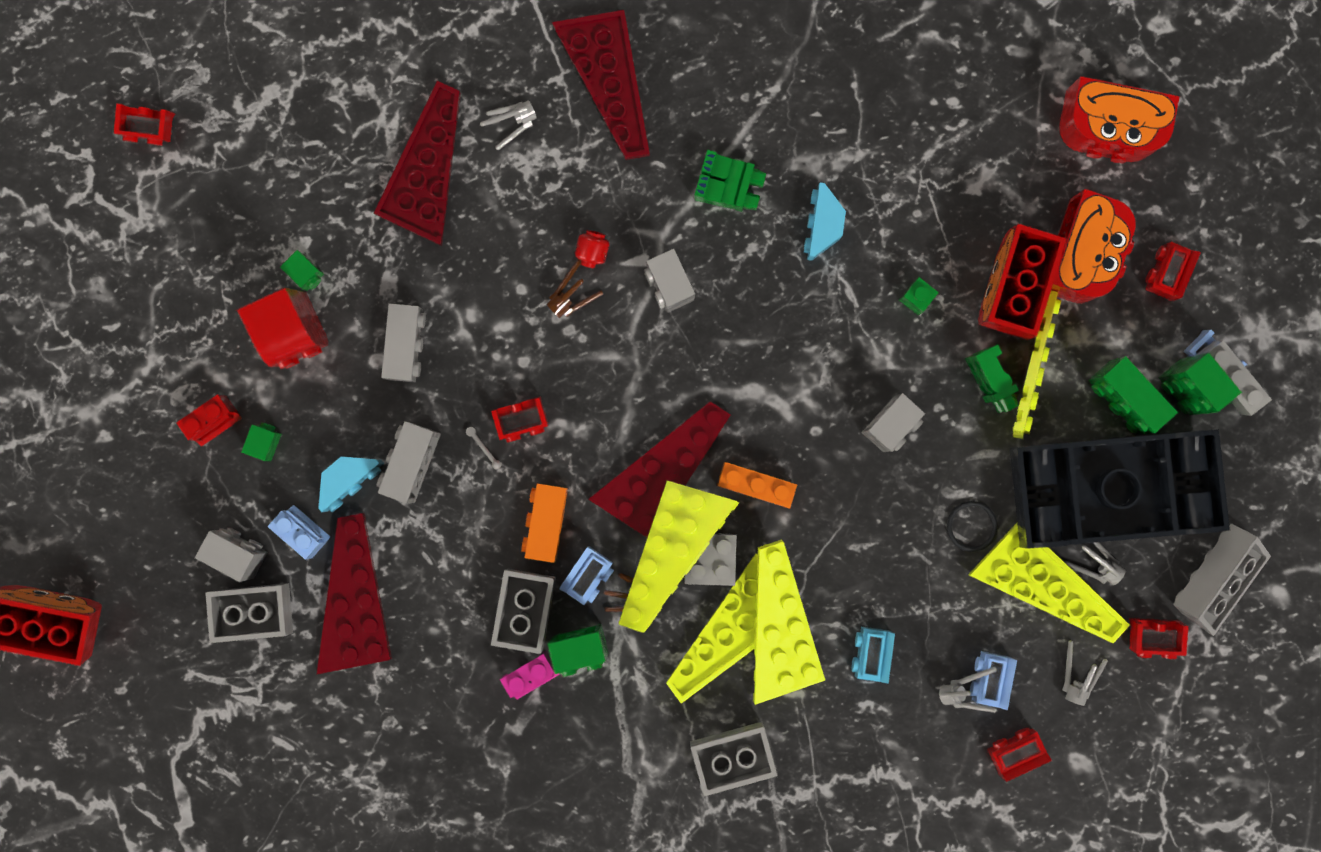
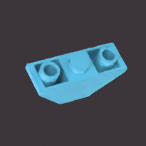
[804,183,846,260]
[319,457,384,512]

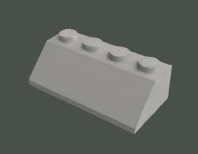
[1173,524,1271,636]

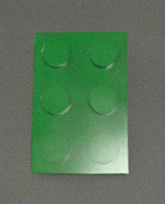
[1158,352,1242,416]
[1088,356,1178,435]
[548,624,608,677]

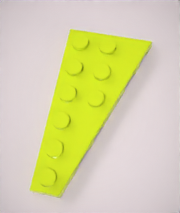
[1013,291,1061,439]
[618,481,739,633]
[968,523,1130,643]
[753,540,825,705]
[666,553,758,703]

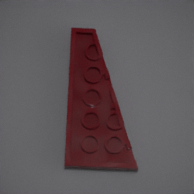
[552,10,650,160]
[374,81,461,246]
[588,401,731,538]
[317,513,392,674]

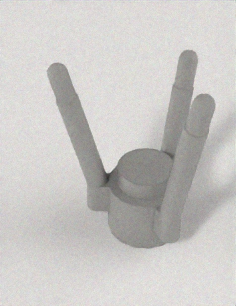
[480,100,537,150]
[1064,542,1126,585]
[1062,640,1108,706]
[939,667,997,712]

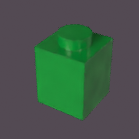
[280,250,324,291]
[899,277,939,315]
[241,422,282,462]

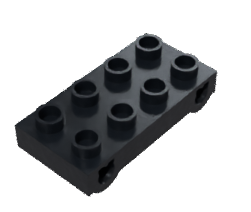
[1010,429,1230,549]

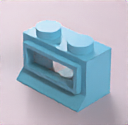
[852,627,895,684]

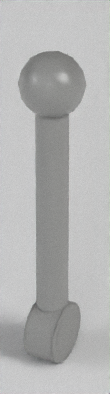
[466,427,501,470]

